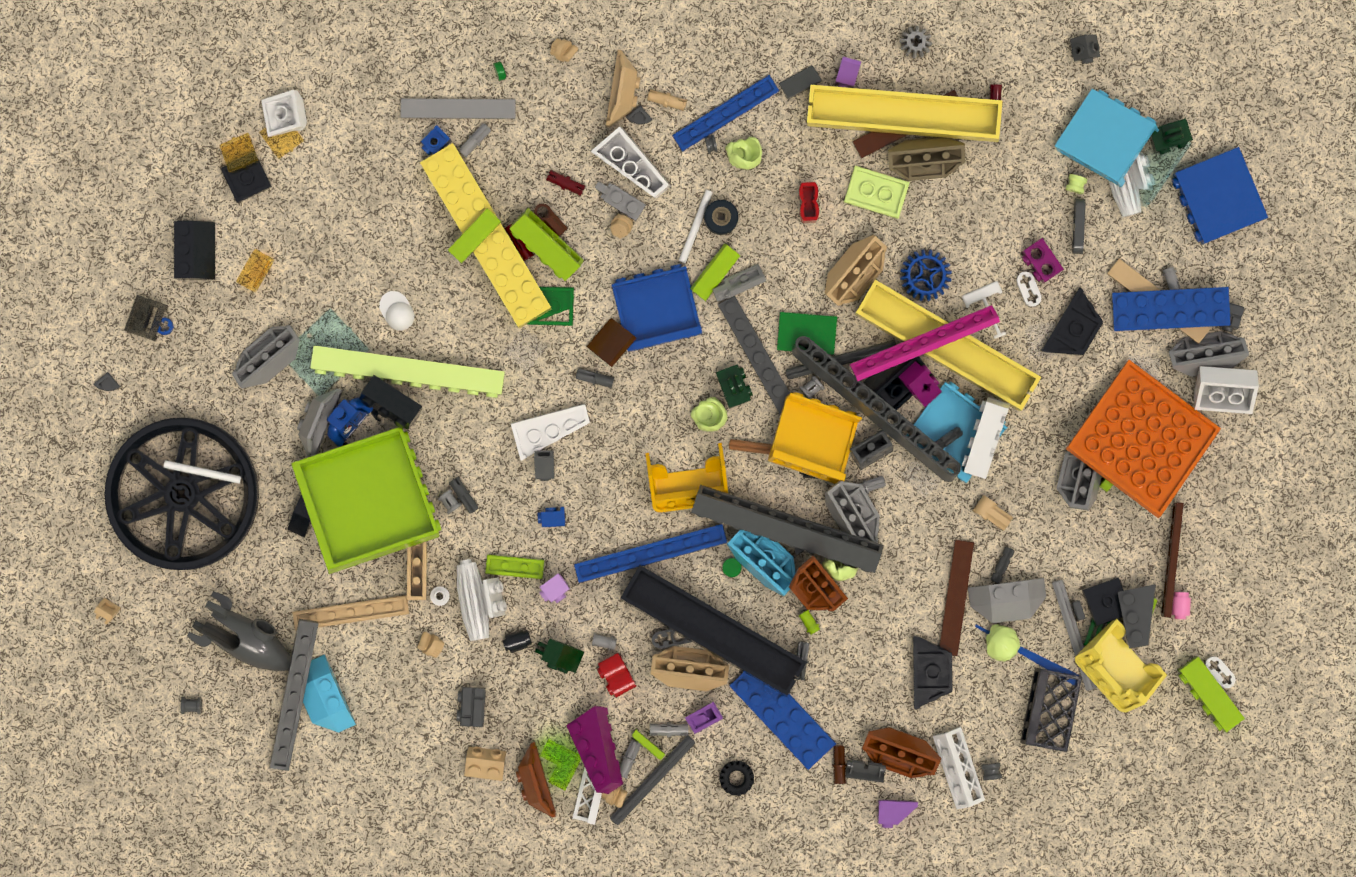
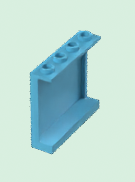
[1055,89,1159,188]
[905,381,1008,483]

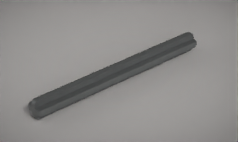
[786,340,896,380]
[610,736,695,825]

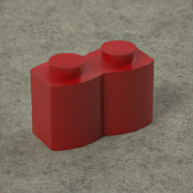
[799,182,819,223]
[597,653,637,697]

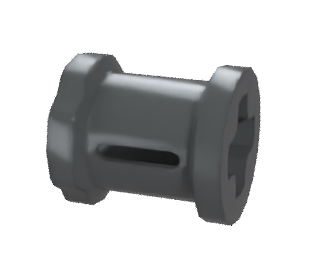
[181,697,202,714]

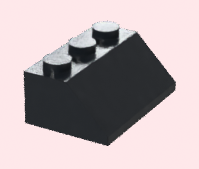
[174,221,215,280]
[863,356,933,410]
[360,375,422,430]

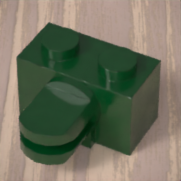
[1149,118,1193,155]
[716,364,753,409]
[534,639,584,674]

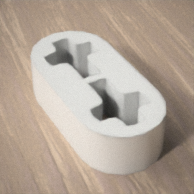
[1016,272,1041,307]
[1205,656,1236,688]

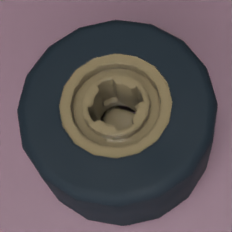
[704,200,738,235]

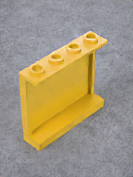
[767,392,862,484]

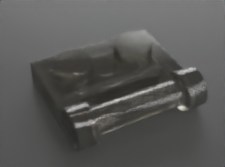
[124,295,169,342]

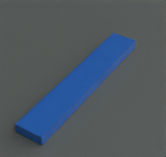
[672,75,779,152]

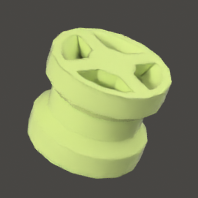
[1065,174,1088,194]

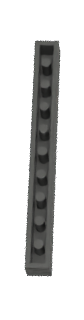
[691,485,884,573]

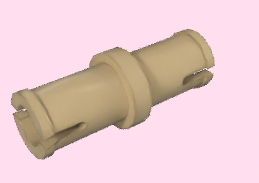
[647,89,687,111]

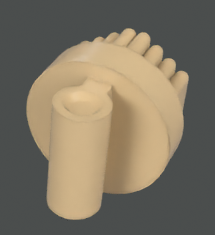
[550,38,578,62]
[610,213,634,239]
[417,632,444,658]
[601,786,628,808]

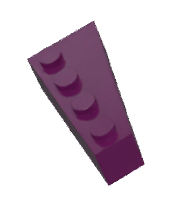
[566,706,623,794]

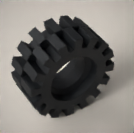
[719,760,754,796]

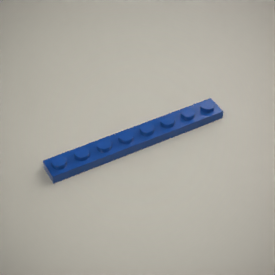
[574,524,727,583]

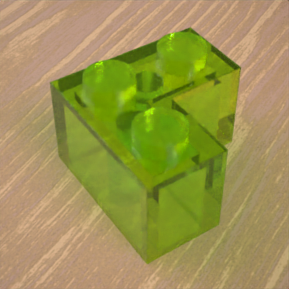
[540,738,581,791]

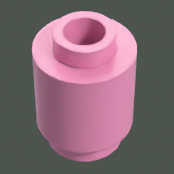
[1171,592,1191,619]

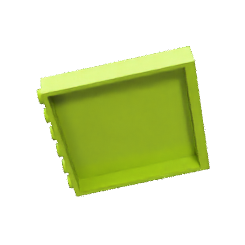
[291,427,441,574]

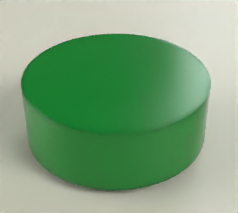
[493,61,506,81]
[722,558,742,577]

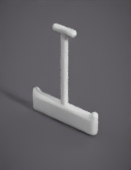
[962,281,1006,339]

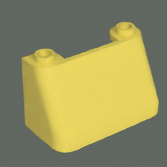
[1075,619,1167,712]

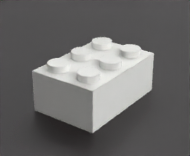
[1194,366,1259,414]

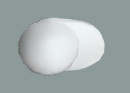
[379,291,415,331]

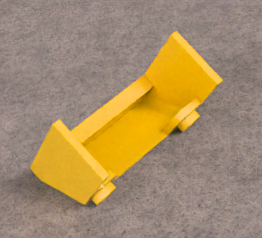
[645,443,728,512]

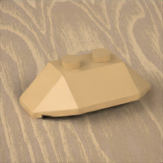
[606,50,641,128]
[825,235,887,306]
[650,646,729,691]

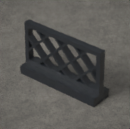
[1020,667,1082,752]

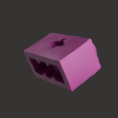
[899,361,942,407]

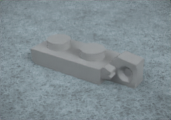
[595,181,646,221]
[712,264,766,301]

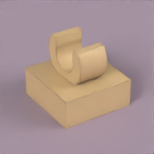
[94,598,121,624]

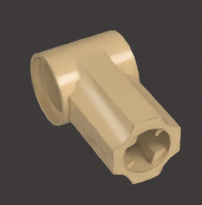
[972,495,1013,531]

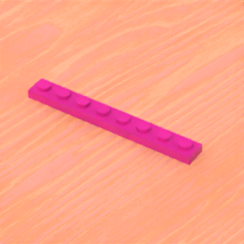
[850,305,1000,381]

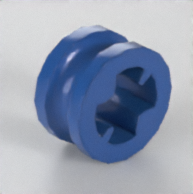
[156,318,174,335]

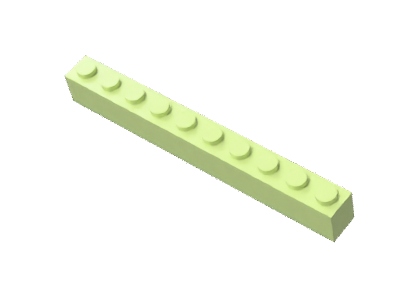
[311,346,505,398]

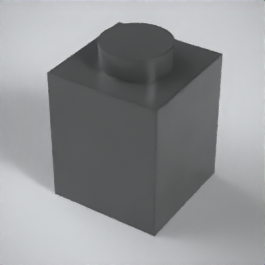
[534,450,555,481]

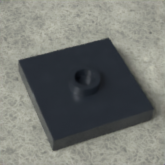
[220,152,272,203]
[1082,577,1124,627]

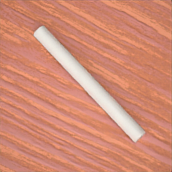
[679,190,713,264]
[163,460,241,484]

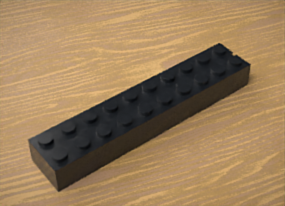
[620,565,807,697]

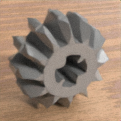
[899,26,932,59]

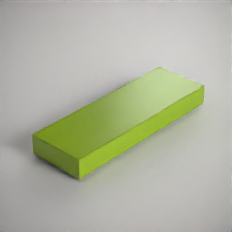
[448,208,501,264]
[690,243,740,301]
[485,555,545,579]

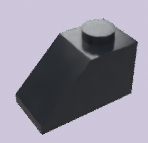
[287,495,311,538]

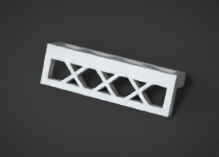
[933,727,985,809]
[573,767,602,825]

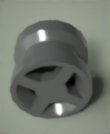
[981,762,1002,781]

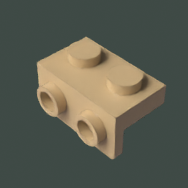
[464,746,506,781]

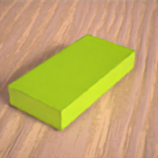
[632,729,665,760]

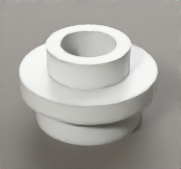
[430,586,450,606]

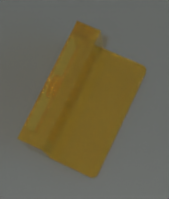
[236,249,275,293]

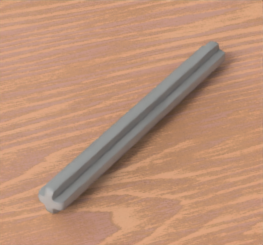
[1052,580,1097,691]

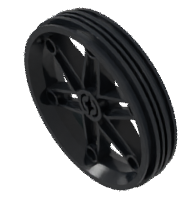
[104,418,259,570]

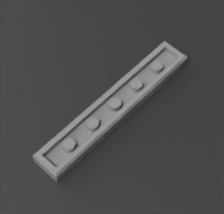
[401,98,516,119]

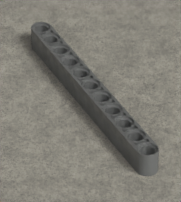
[792,336,961,482]

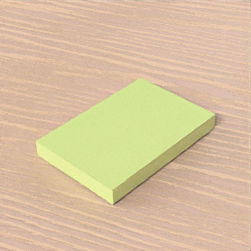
[844,166,910,219]

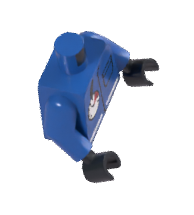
[327,397,381,447]

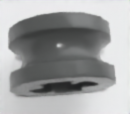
[704,135,718,154]

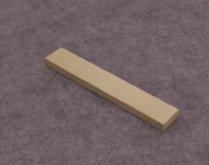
[1107,259,1211,344]
[292,595,410,631]

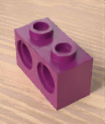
[1021,238,1064,284]

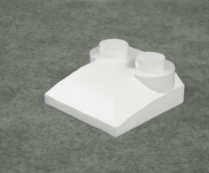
[261,90,307,137]

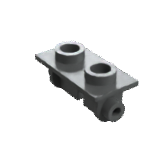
[845,759,886,783]

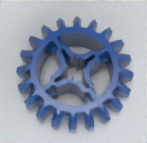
[900,249,952,301]

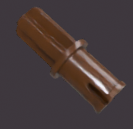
[832,745,847,784]

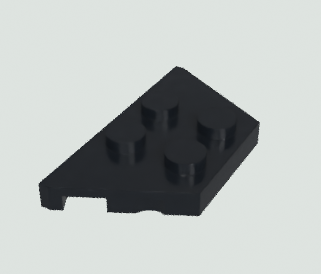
[1041,287,1103,355]
[913,635,953,710]

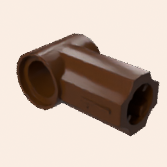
[534,203,568,237]

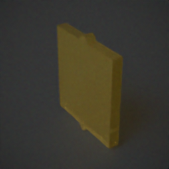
[259,128,304,159]
[219,133,258,173]

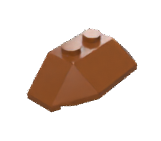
[789,556,848,611]
[862,727,941,778]
[516,742,557,818]

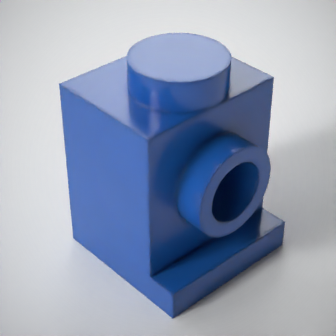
[421,125,451,155]
[538,507,566,527]

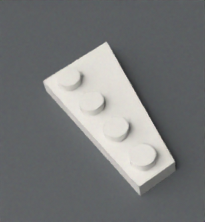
[511,404,590,461]

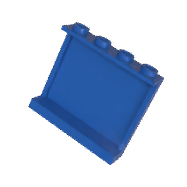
[1172,147,1268,245]
[612,264,702,352]

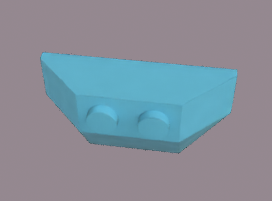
[727,530,795,596]
[303,655,356,733]

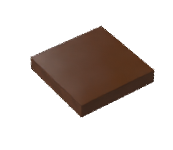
[586,318,637,367]

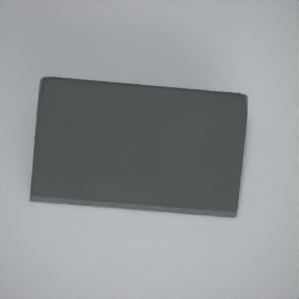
[779,65,822,100]

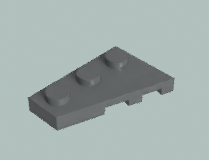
[1118,584,1156,649]

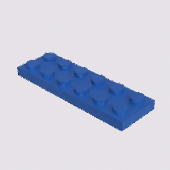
[1112,287,1231,331]
[729,672,836,770]

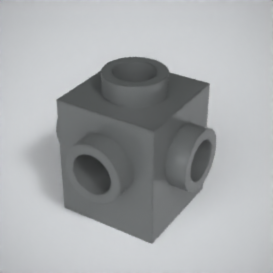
[1070,34,1100,64]

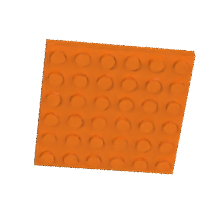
[1066,360,1221,518]

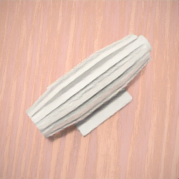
[1109,152,1155,217]
[457,559,507,641]

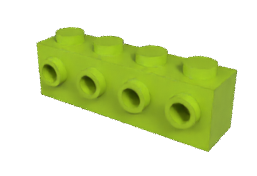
[510,208,584,281]
[1178,656,1245,733]

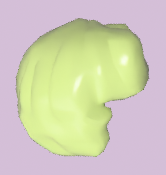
[725,137,762,170]
[690,397,728,432]
[822,558,858,581]
[986,624,1020,662]

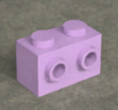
[539,573,571,603]

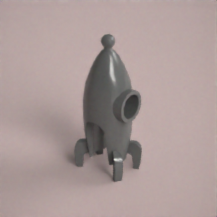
[187,591,291,671]

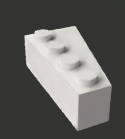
[591,127,671,198]
[962,397,1010,479]

